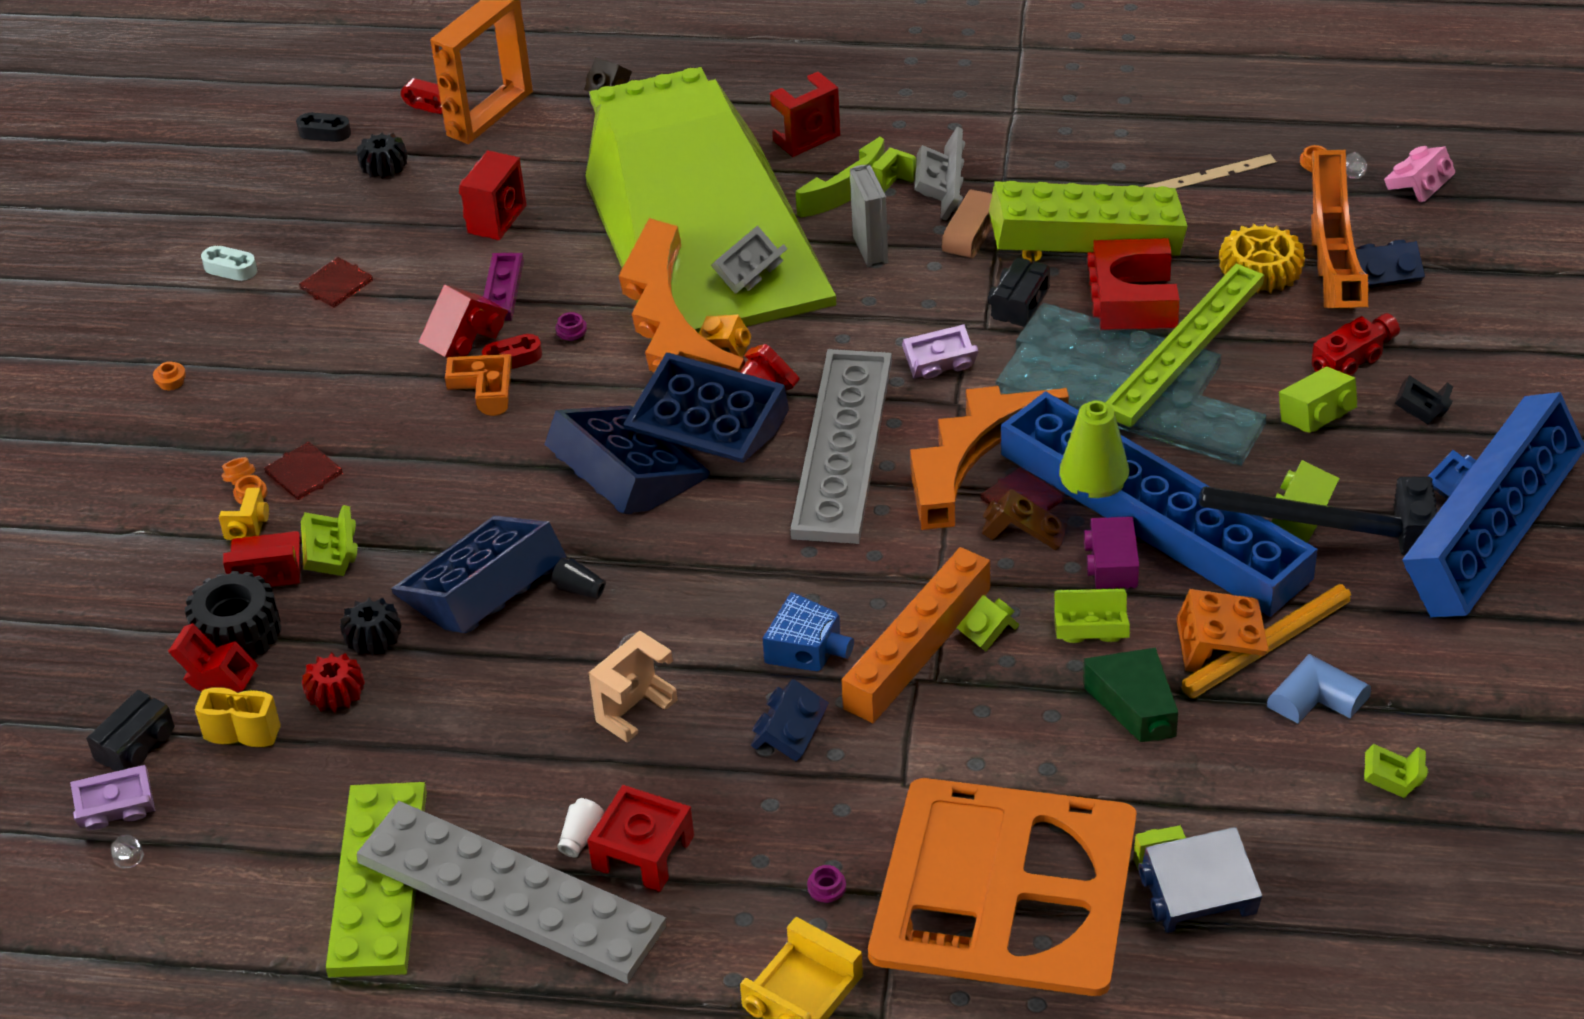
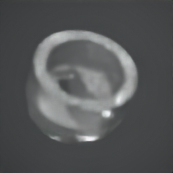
[1346,152,1367,179]
[111,835,144,868]

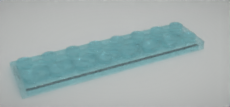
[995,342,1267,466]

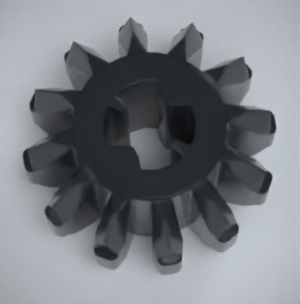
[357,132,408,179]
[340,597,402,656]

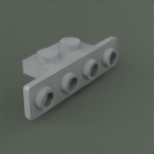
[914,127,965,221]

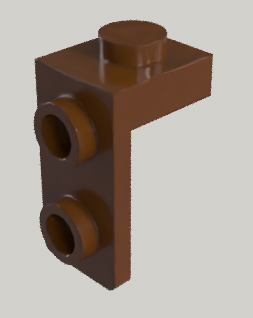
[982,489,1067,550]

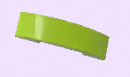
[796,137,885,218]

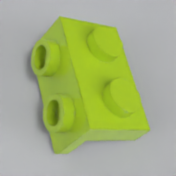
[301,505,357,576]
[1054,589,1130,643]

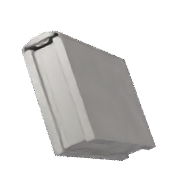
[850,165,888,267]

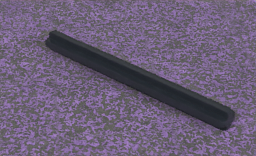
[1199,486,1403,538]

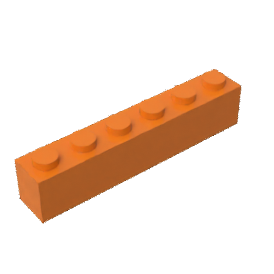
[841,547,990,724]

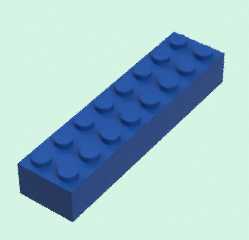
[1402,392,1584,617]

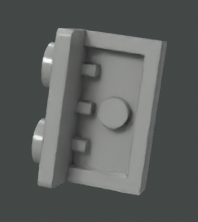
[711,225,788,294]

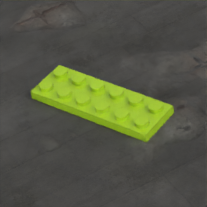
[326,782,427,978]

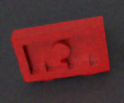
[223,531,301,587]

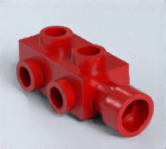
[1312,313,1400,376]

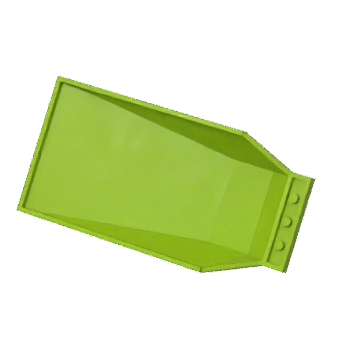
[585,67,837,339]

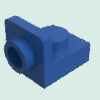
[1427,450,1476,499]

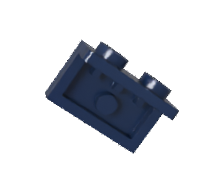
[1355,240,1425,288]
[751,679,829,762]

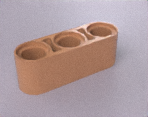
[942,189,992,258]

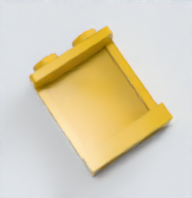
[740,917,863,1019]

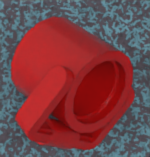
[740,344,800,391]

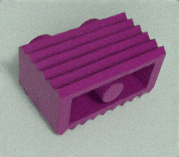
[1084,517,1139,589]

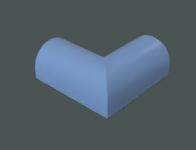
[1267,654,1371,724]

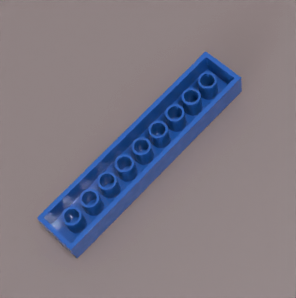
[1001,391,1317,617]

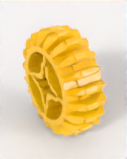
[1219,223,1305,294]

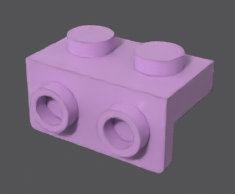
[902,324,979,379]
[70,765,155,830]

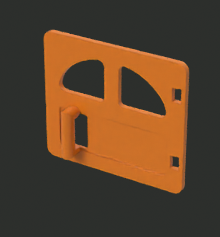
[868,778,1137,996]

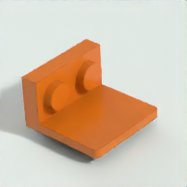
[1176,589,1268,672]

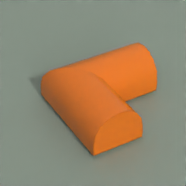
[445,354,512,416]

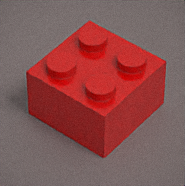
[459,150,527,241]

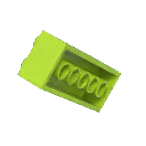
[989,181,1187,256]

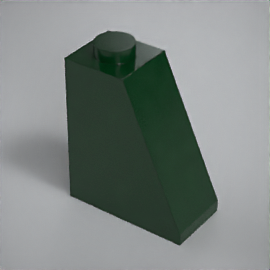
[1083,647,1178,743]

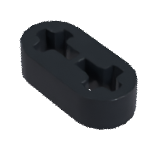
[296,112,351,142]

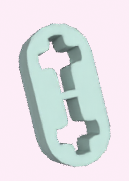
[201,246,257,281]

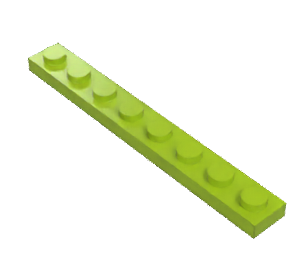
[1105,263,1264,428]

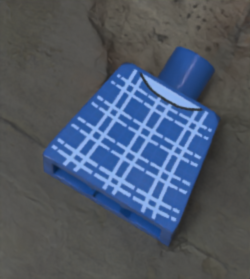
[762,592,854,672]

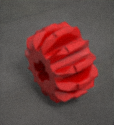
[302,652,365,713]

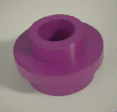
[555,312,587,341]
[807,865,846,903]

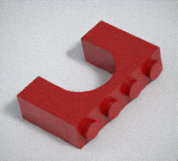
[1087,238,1180,330]

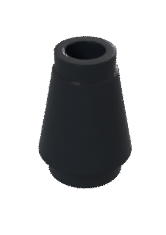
[551,558,606,599]

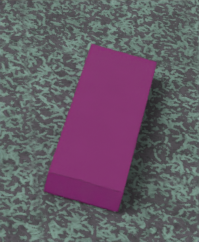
[483,253,524,321]

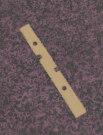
[1143,154,1277,188]

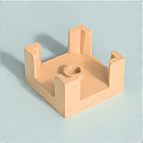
[588,631,678,743]

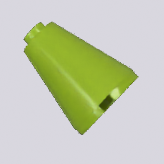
[1059,400,1129,498]

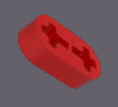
[401,79,443,114]
[482,334,542,369]

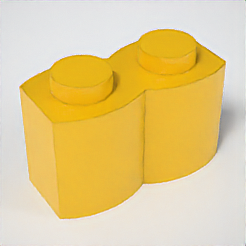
[195,688,281,747]

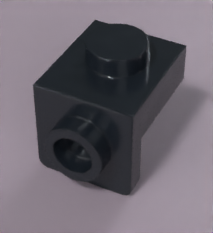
[1394,375,1453,425]

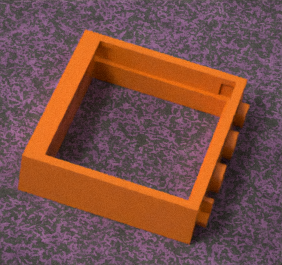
[430,0,533,144]

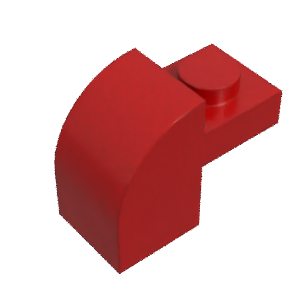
[168,623,259,693]

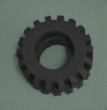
[185,571,281,659]

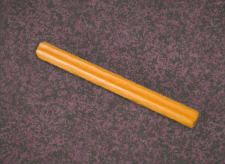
[1181,584,1351,699]

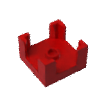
[770,72,841,157]
[587,784,694,892]

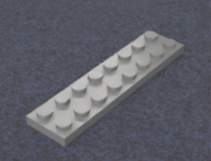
[790,349,892,544]
[357,801,666,984]

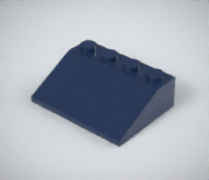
[623,352,789,463]
[544,405,710,515]
[391,515,567,633]

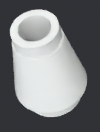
[557,798,604,858]

